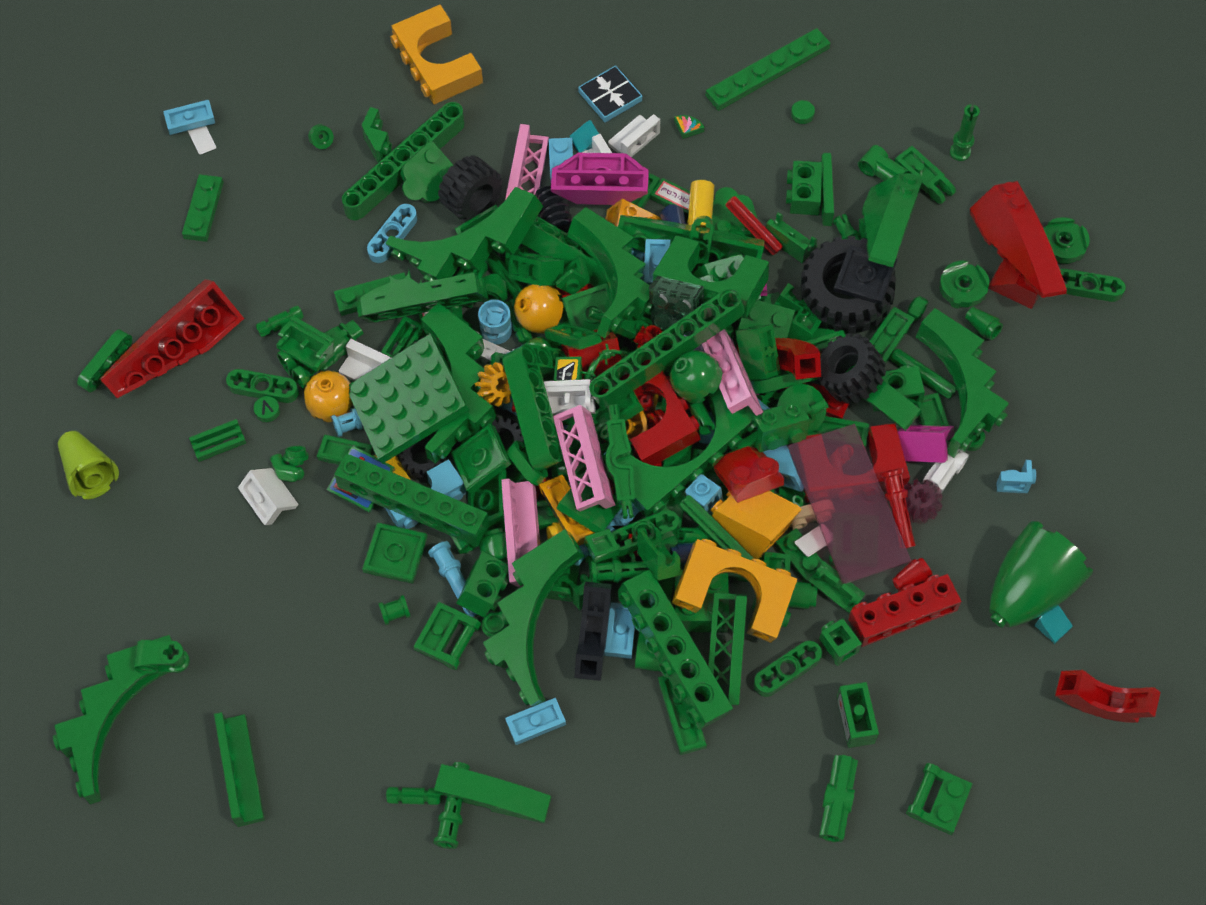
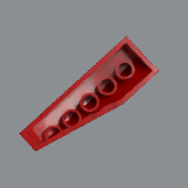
[970,181,1067,298]
[100,279,245,398]

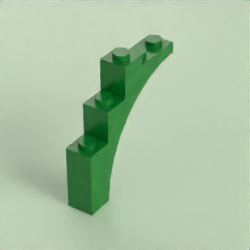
[385,187,543,282]
[567,207,656,338]
[421,303,495,464]
[916,308,1009,458]
[483,529,585,706]
[53,635,178,805]

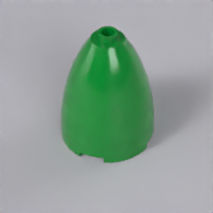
[989,521,1093,628]

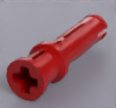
[880,468,916,549]

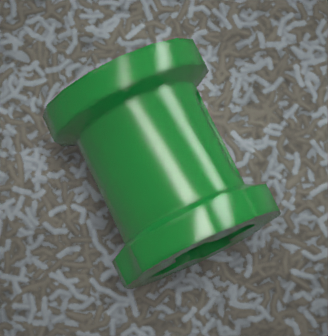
[378,595,411,625]

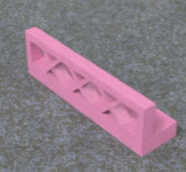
[505,124,549,200]
[702,329,763,416]
[553,405,615,511]
[501,479,540,588]

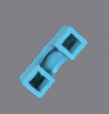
[384,459,466,529]

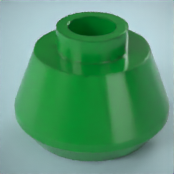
[482,274,507,303]

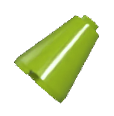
[58,431,119,499]

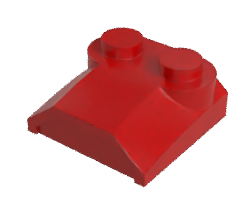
[714,446,784,503]

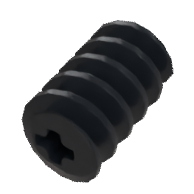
[535,186,572,233]

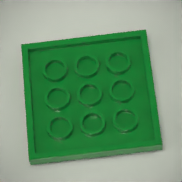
[349,334,470,464]

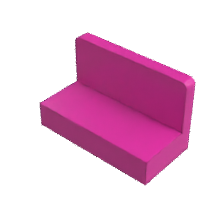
[898,425,955,463]

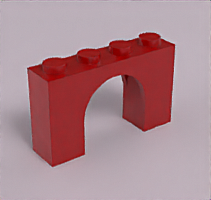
[603,360,701,465]
[793,423,910,503]

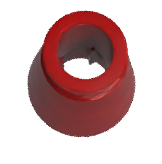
[891,557,933,592]

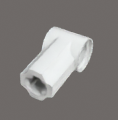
[922,442,969,494]

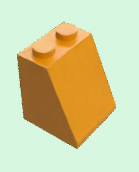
[710,491,802,559]

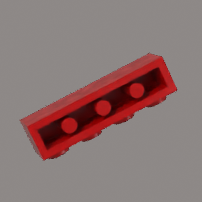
[848,574,962,647]

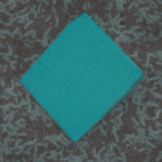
[569,120,599,153]
[1035,605,1073,644]

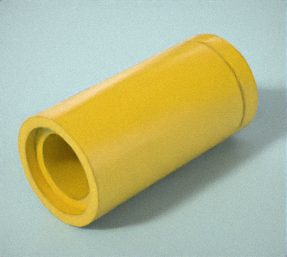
[688,180,714,229]

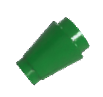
[965,307,1003,340]

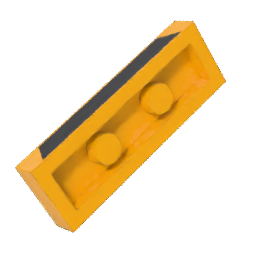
[539,475,594,546]

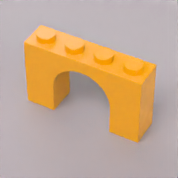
[390,5,483,105]
[671,539,797,643]

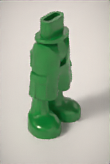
[277,320,364,389]

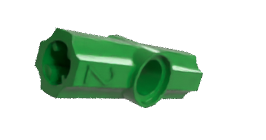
[819,755,858,843]

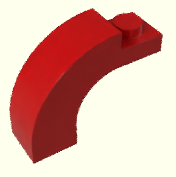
[736,338,821,380]
[1055,670,1161,723]

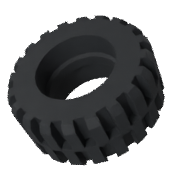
[801,236,896,334]

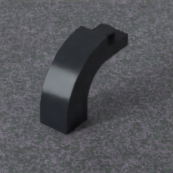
[574,582,612,681]

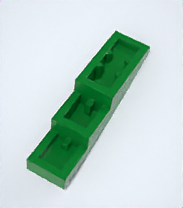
[434,764,552,824]

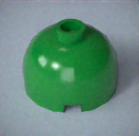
[670,350,723,404]

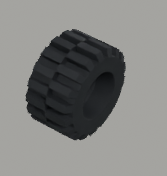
[438,155,503,222]
[817,333,886,404]

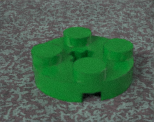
[1043,217,1090,263]
[939,260,989,309]

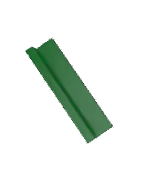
[708,592,747,705]
[214,712,265,827]

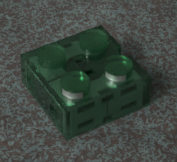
[649,276,706,336]

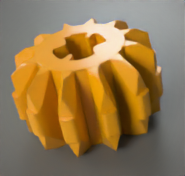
[474,362,512,406]

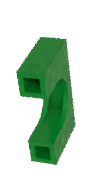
[653,235,769,319]

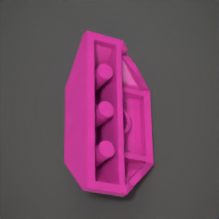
[551,153,649,205]

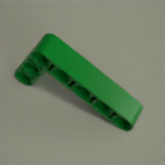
[502,344,567,471]

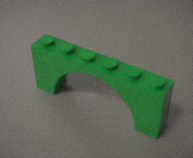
[605,387,758,517]

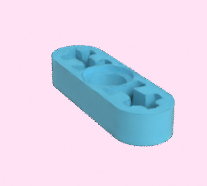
[367,204,417,263]

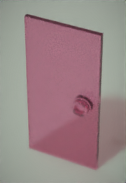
[788,424,911,584]

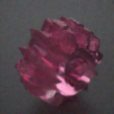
[904,479,943,524]

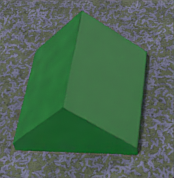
[468,469,507,532]

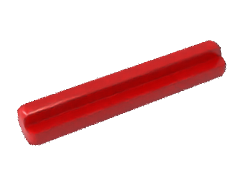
[725,196,782,255]

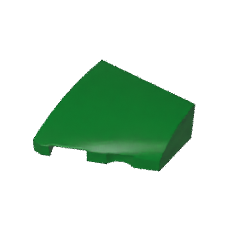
[774,283,822,341]

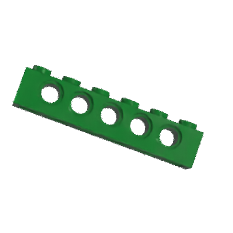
[334,453,489,547]
[618,569,733,730]

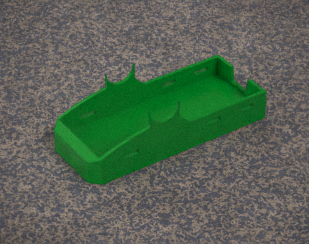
[356,270,488,323]

